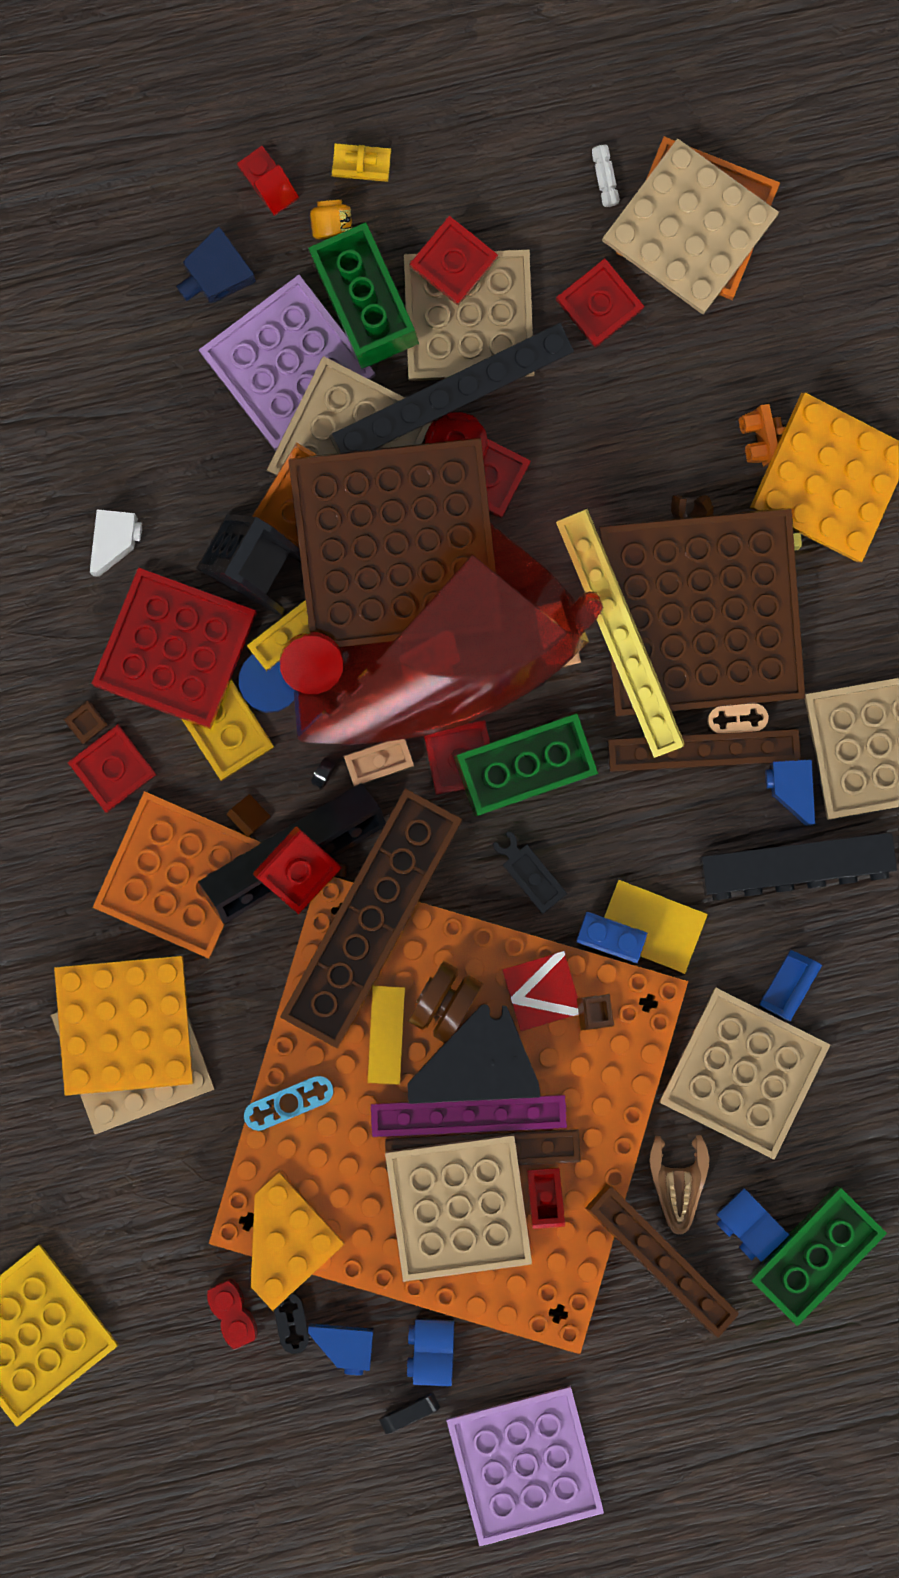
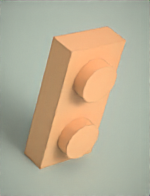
[344,736,414,787]

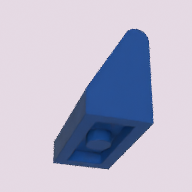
[759,950,822,1021]

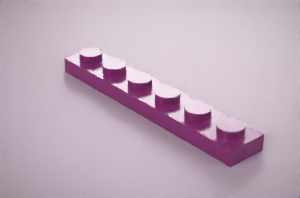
[371,1095,567,1137]

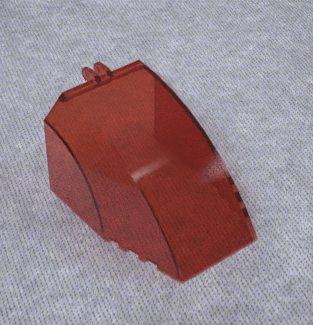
[294,523,603,745]

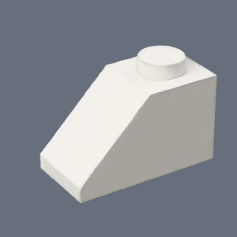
[90,509,142,577]

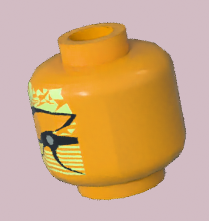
[310,199,352,240]

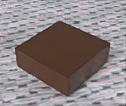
[63,700,109,745]
[226,794,271,837]
[577,994,614,1031]

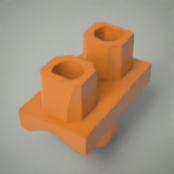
[738,404,786,467]

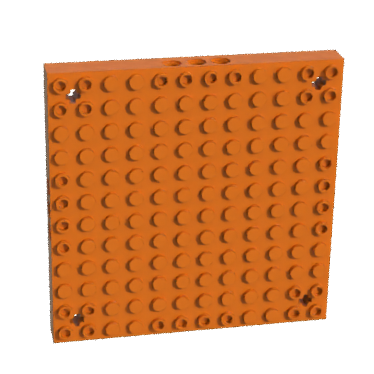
[209,877,688,1354]

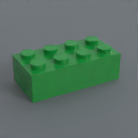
[308,222,419,369]
[454,713,598,817]
[748,1185,887,1326]

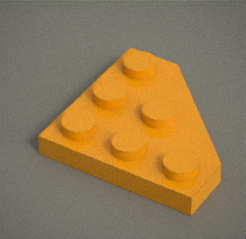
[251,1172,345,1311]

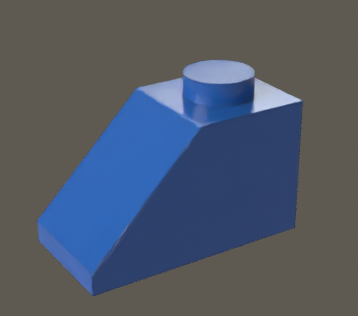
[765,760,815,825]
[308,1323,374,1375]

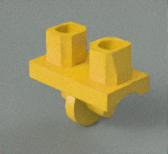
[332,143,391,182]

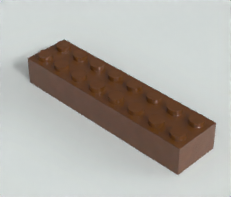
[280,788,462,1048]

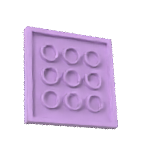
[199,275,376,451]
[446,1386,604,1546]

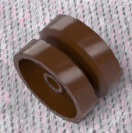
[408,961,483,1043]

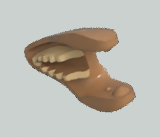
[650,1135,709,1234]

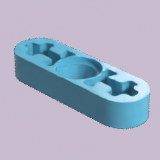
[244,1076,334,1131]

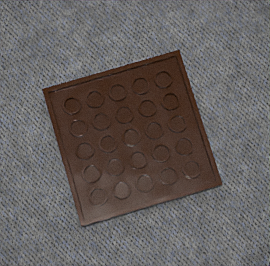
[288,437,502,647]
[599,508,805,716]

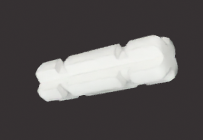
[592,145,620,207]

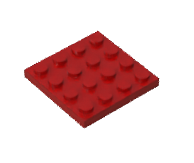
[91,567,257,730]

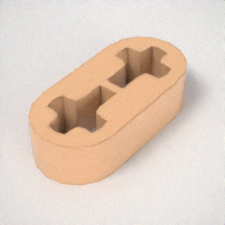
[707,703,768,734]

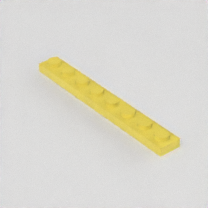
[556,509,685,758]

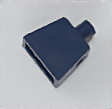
[176,227,256,303]

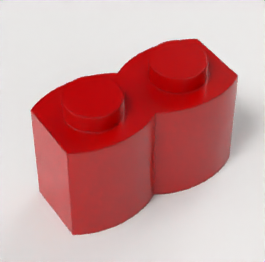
[207,1278,258,1350]

